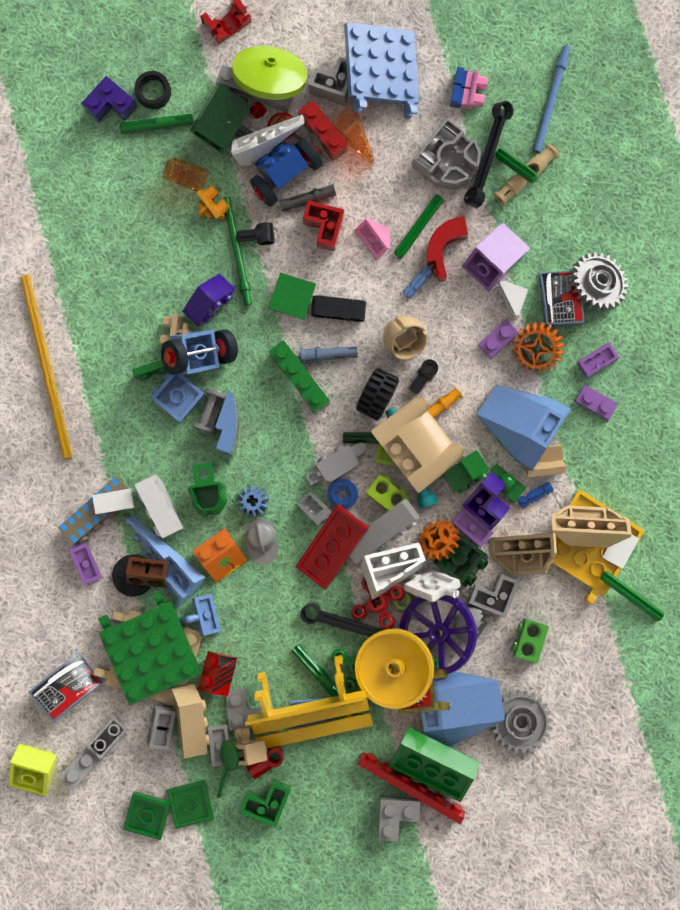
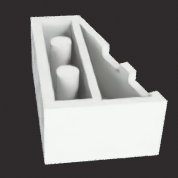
[135,474,185,539]
[361,543,425,600]

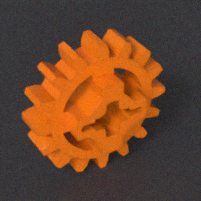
[418,519,460,561]

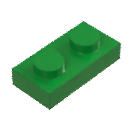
[132,360,167,381]

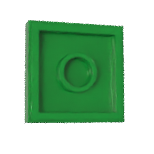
[167,780,214,829]
[123,791,171,840]

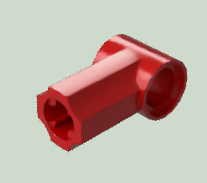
[245,746,284,780]

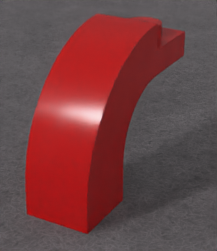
[426,216,468,282]

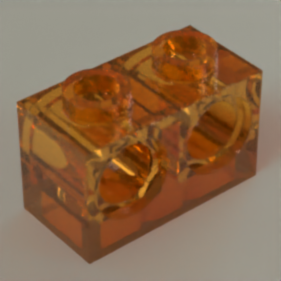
[162,157,209,191]

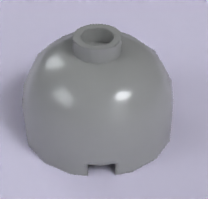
[453,605,490,643]

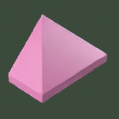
[355,218,390,259]

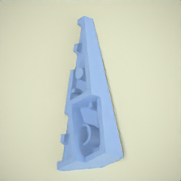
[126,515,205,609]

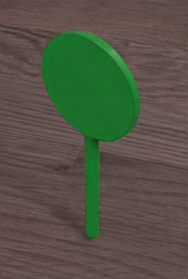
[217,740,239,798]

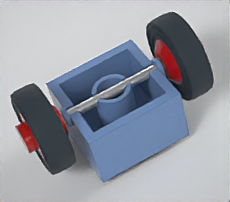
[161,329,238,375]

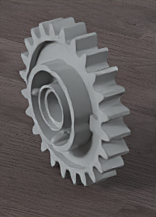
[569,252,629,312]
[491,690,553,754]

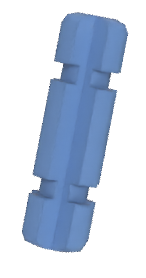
[403,266,433,299]

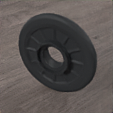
[112,554,151,597]

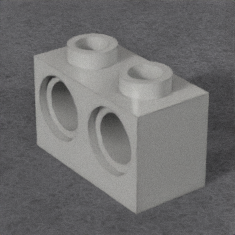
[146,704,176,751]

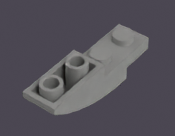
[59,716,128,790]

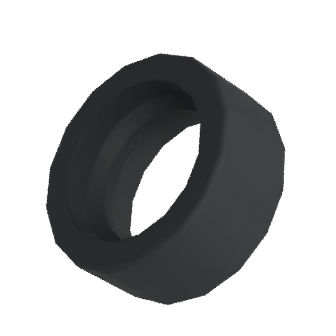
[134,71,171,109]

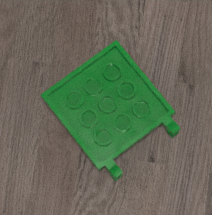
[98,591,202,706]

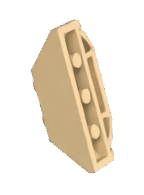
[551,505,632,548]
[490,533,557,575]

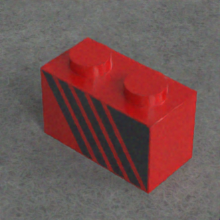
[198,651,237,696]

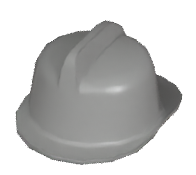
[245,519,278,565]

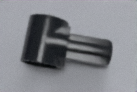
[238,222,275,245]
[409,359,438,394]

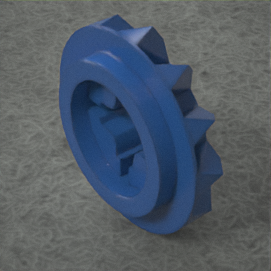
[327,479,358,509]

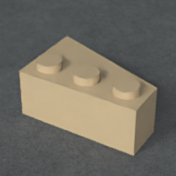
[171,684,210,759]

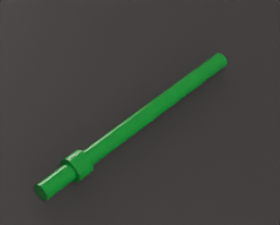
[223,196,252,306]

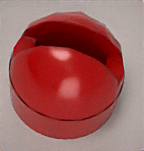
[250,102,267,119]

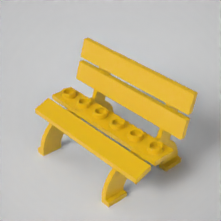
[245,655,373,748]

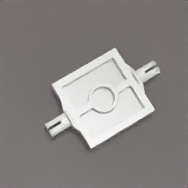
[404,569,460,602]

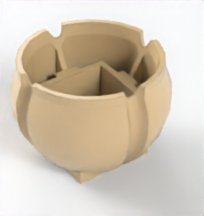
[383,314,427,360]

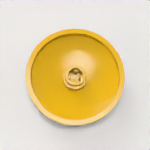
[355,629,434,709]

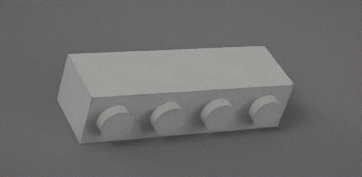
[350,498,420,564]

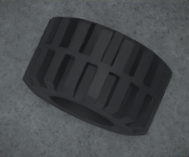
[356,367,399,421]

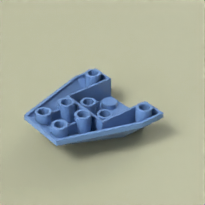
[476,385,571,471]
[420,671,505,747]

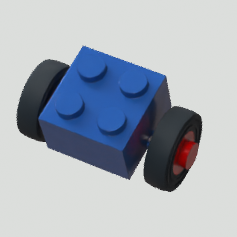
[250,138,323,207]

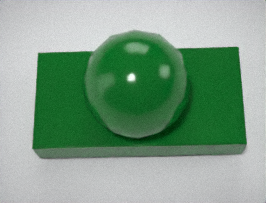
[484,464,526,503]

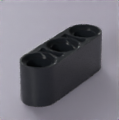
[310,295,367,322]

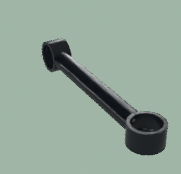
[464,101,514,209]
[300,603,384,637]

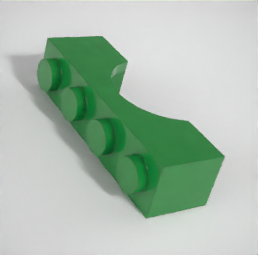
[269,340,330,414]

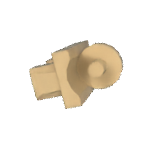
[160,313,192,345]

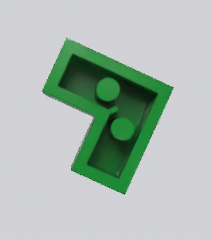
[442,450,490,494]
[239,779,292,827]

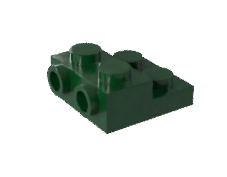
[433,534,489,588]

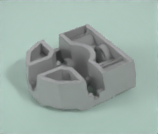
[411,118,481,189]

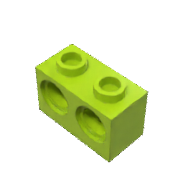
[366,475,410,511]

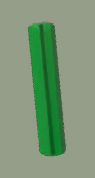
[495,148,538,183]

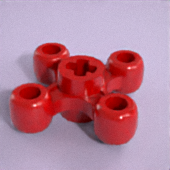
[351,577,405,630]

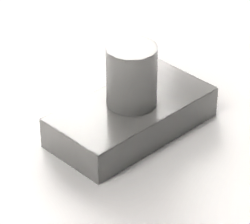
[296,491,332,526]

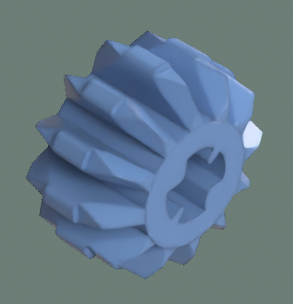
[236,485,269,518]

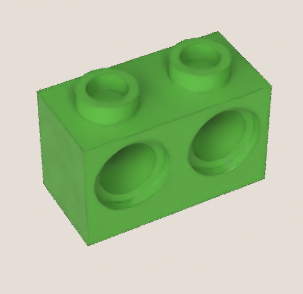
[511,619,549,664]

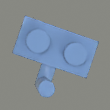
[179,594,221,637]

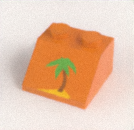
[193,528,248,583]

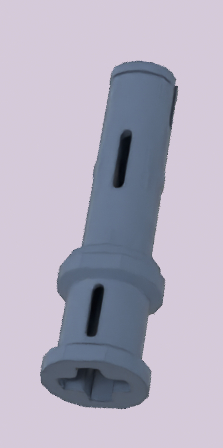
[300,346,358,364]

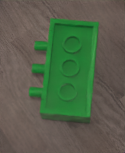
[389,727,480,802]

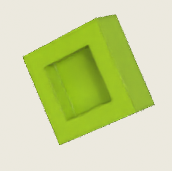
[374,444,394,467]

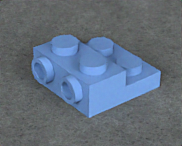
[151,373,205,424]

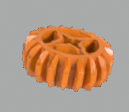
[512,322,564,374]

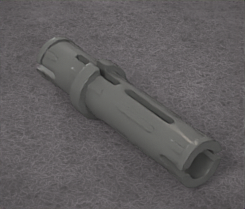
[279,184,336,212]

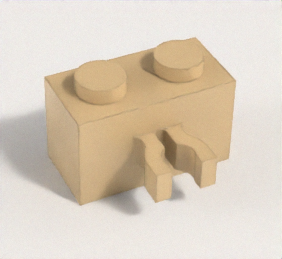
[233,728,267,765]

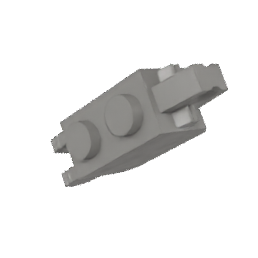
[305,442,367,486]

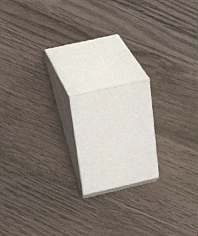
[498,281,528,319]

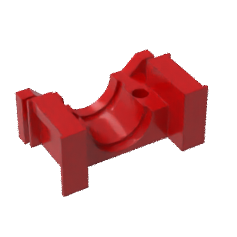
[200,0,252,44]

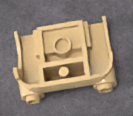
[370,396,465,493]

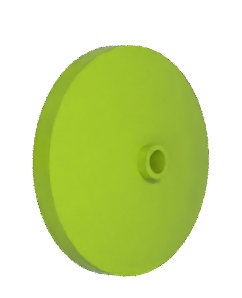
[231,46,307,100]

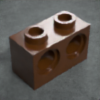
[126,557,169,588]

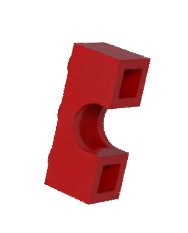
[298,100,348,161]

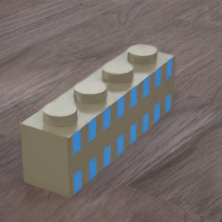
[58,476,134,545]

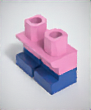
[450,66,488,110]

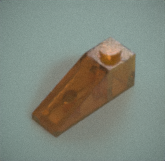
[331,107,375,166]

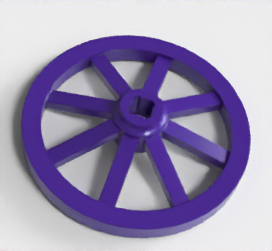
[399,595,477,675]

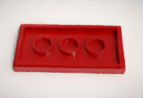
[295,504,369,590]

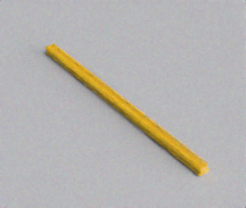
[20,274,73,459]

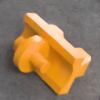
[196,186,231,221]

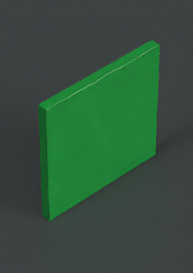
[268,272,316,320]

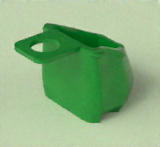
[188,463,227,517]

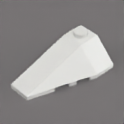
[231,114,304,166]

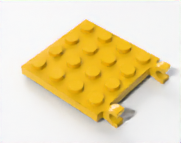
[551,489,645,604]

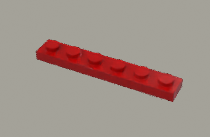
[357,752,465,825]

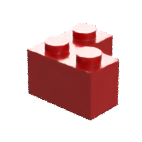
[303,200,345,251]

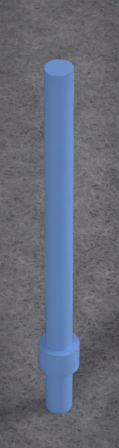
[533,45,570,153]

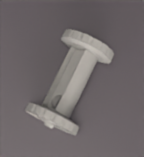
[191,388,226,435]

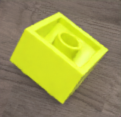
[9,744,57,796]

